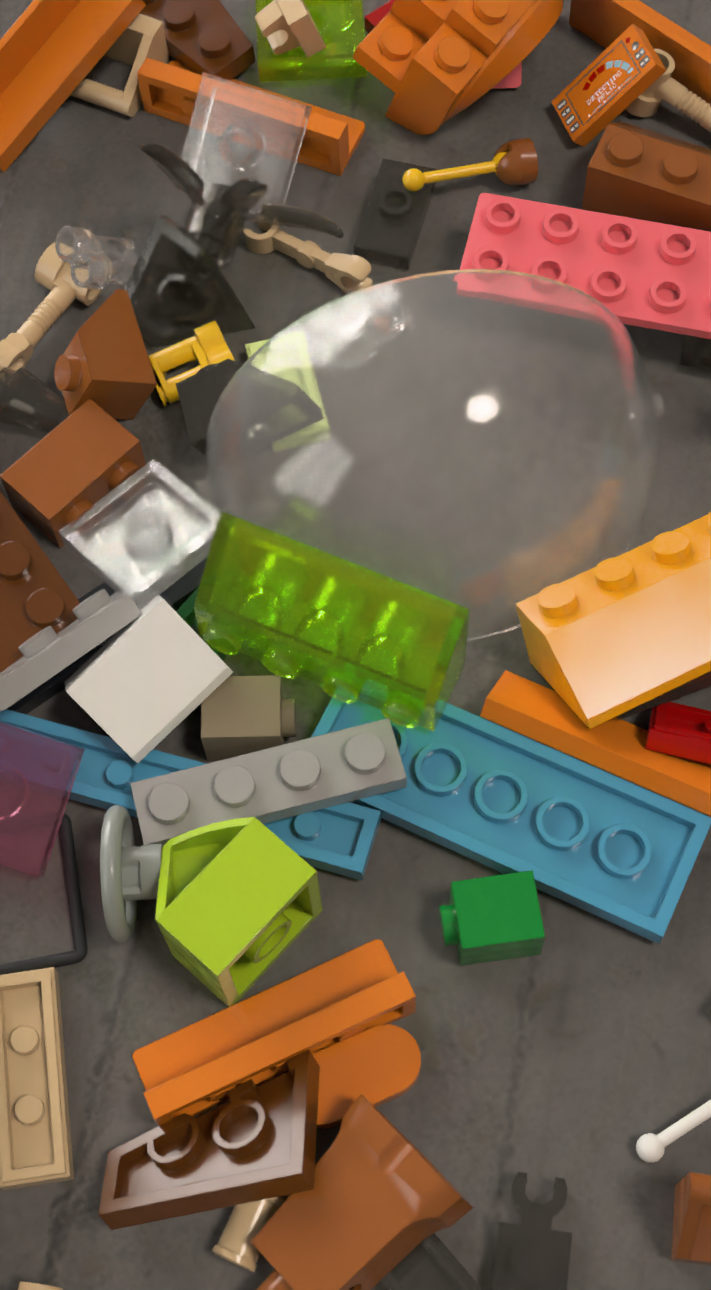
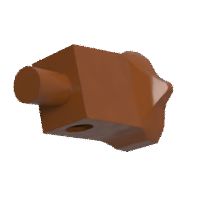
[251,1094,474,1290]

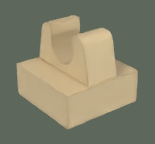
[255,0,326,58]

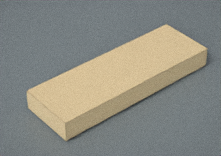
[0,967,74,1190]

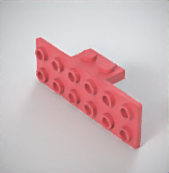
[456,193,711,339]

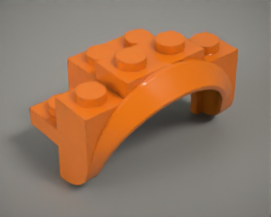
[353,0,564,135]

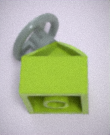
[100,805,323,1007]

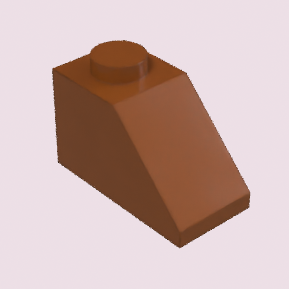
[54,289,157,420]

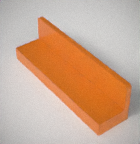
[0,0,146,172]
[569,0,711,106]
[137,57,365,176]
[133,939,416,1126]

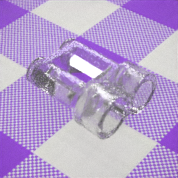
[55,226,150,289]

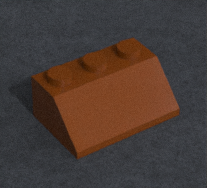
[582,121,711,232]

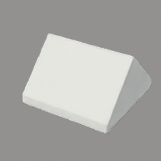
[65,594,233,764]

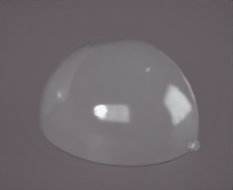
[195,269,664,645]

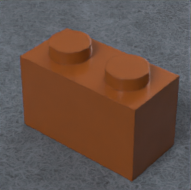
[0,398,148,549]

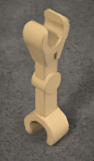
[243,210,373,299]

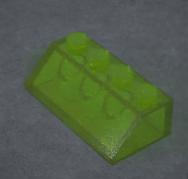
[194,512,470,731]

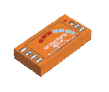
[551,24,667,147]

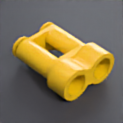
[148,320,242,407]

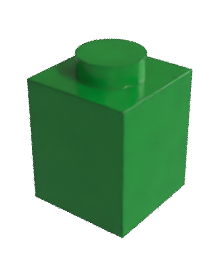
[439,870,545,966]

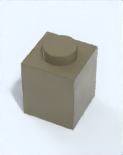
[201,675,297,761]

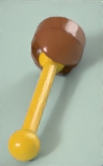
[402,137,538,192]

